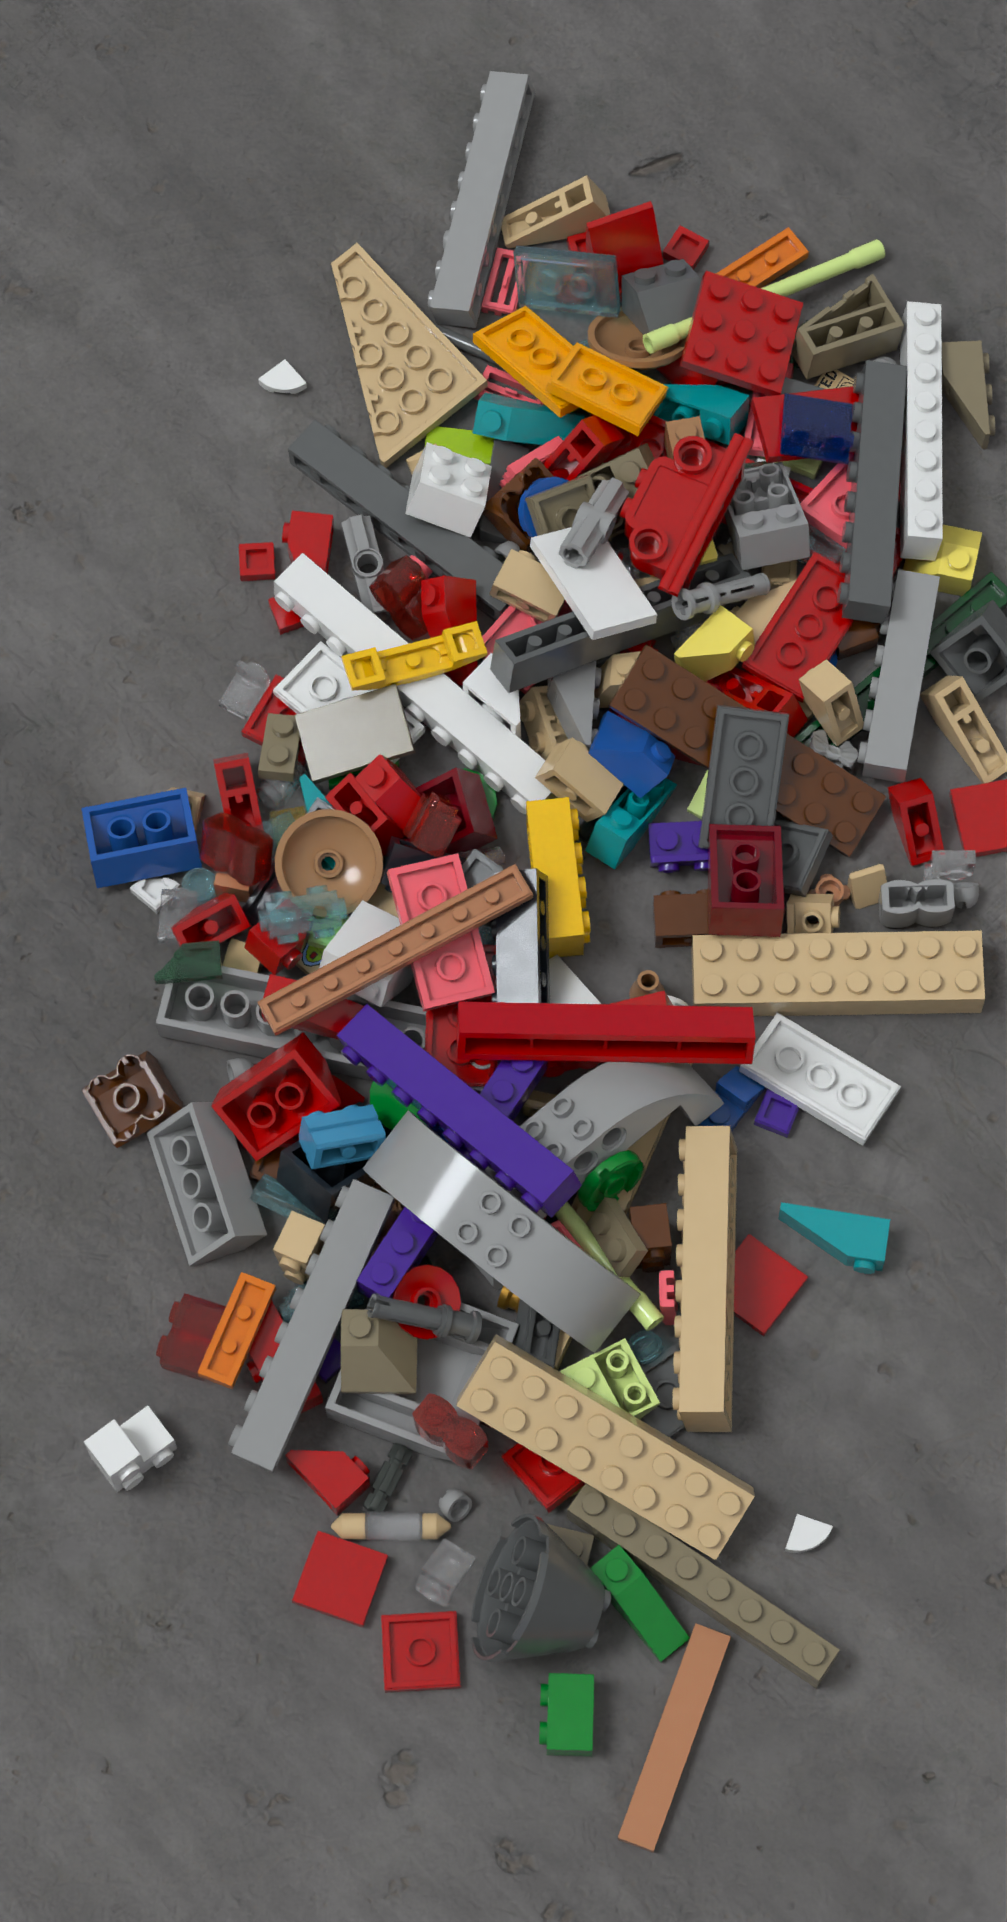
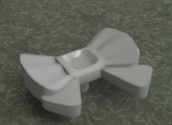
[809,730,858,768]

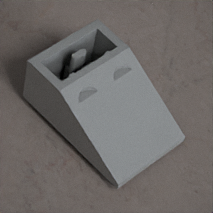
[724,462,810,570]

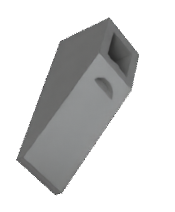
[547,661,601,749]

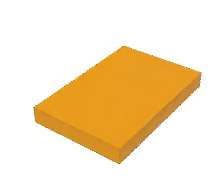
[545,342,669,436]

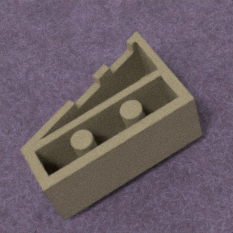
[791,274,904,379]

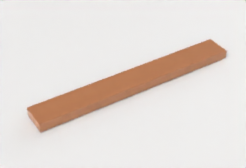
[257,864,533,1036]

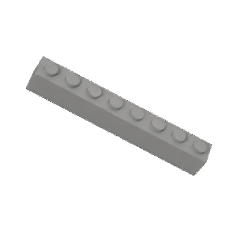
[428,71,535,328]
[228,1179,395,1474]

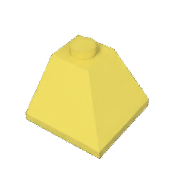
[903,525,982,596]
[674,605,755,681]

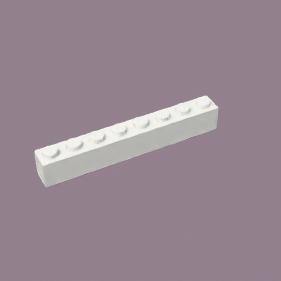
[900,301,943,561]

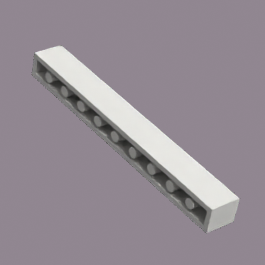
[274,553,557,814]

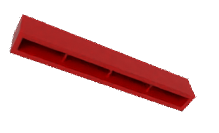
[456,1002,756,1064]

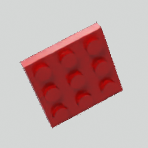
[680,270,803,396]

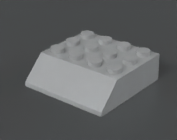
[325,1295,519,1462]

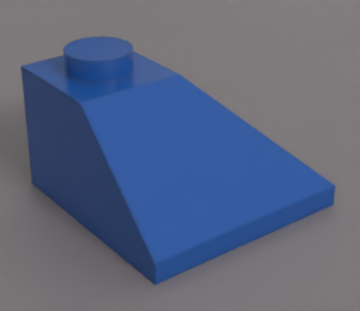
[588,711,675,798]

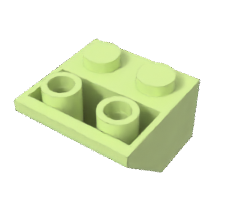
[559,1338,660,1419]

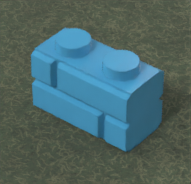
[299,1104,386,1169]

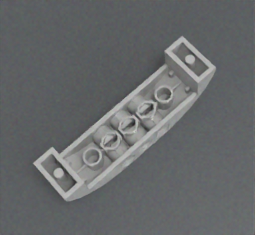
[469,1062,724,1291]
[362,1110,641,1353]

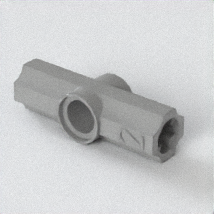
[559,478,629,569]
[341,514,395,621]

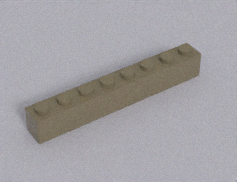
[567,1483,840,1689]

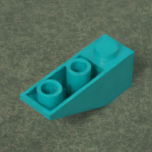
[653,384,750,445]
[585,778,677,869]

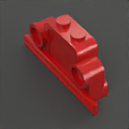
[620,433,754,597]

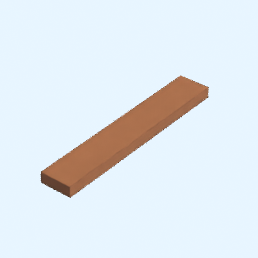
[618,1623,731,1853]

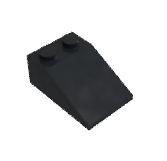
[276,1102,392,1224]

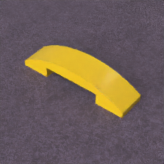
[341,621,487,691]

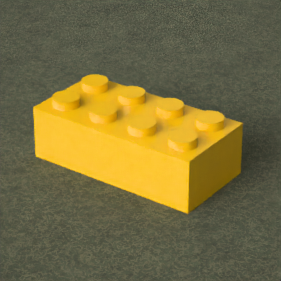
[526,797,591,958]

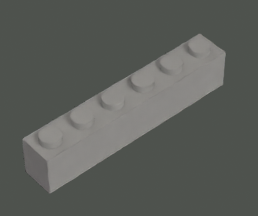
[857,569,940,783]

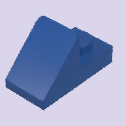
[698,1066,766,1131]

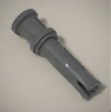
[367,1293,482,1344]

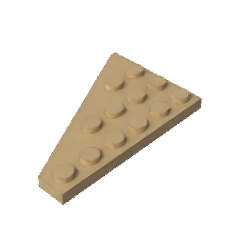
[331,243,488,468]

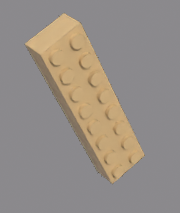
[691,931,985,1016]
[673,1126,737,1432]
[456,1334,755,1560]

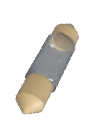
[331,1511,451,1541]

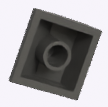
[622,259,701,335]
[929,600,1007,702]

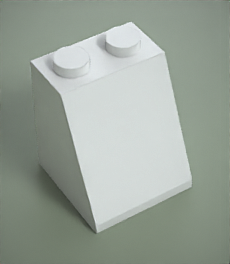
[319,900,413,1007]

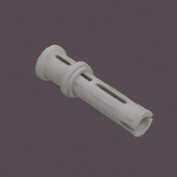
[671,573,770,620]

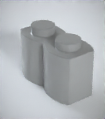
[878,879,955,928]

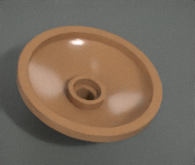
[587,307,687,370]
[275,809,383,917]

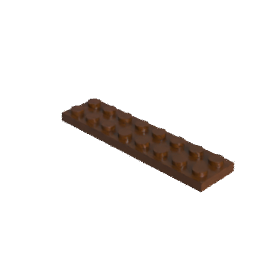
[608,645,886,857]

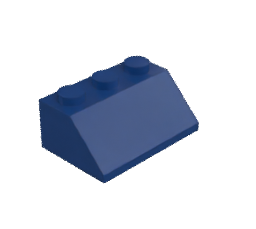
[81,787,202,888]

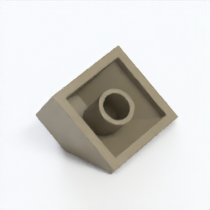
[341,1309,418,1394]

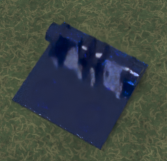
[780,393,854,465]

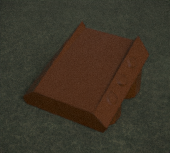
[482,458,554,553]
[82,1050,183,1148]

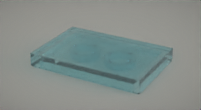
[513,245,621,318]

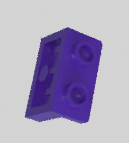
[648,821,708,873]

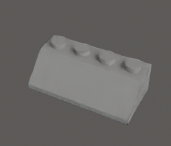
[147,1102,267,1266]

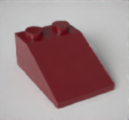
[384,767,498,857]
[708,824,784,937]

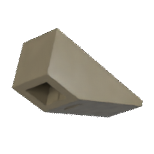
[942,340,995,449]

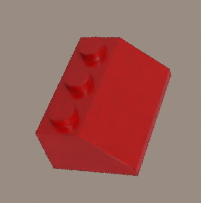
[211,1032,341,1161]

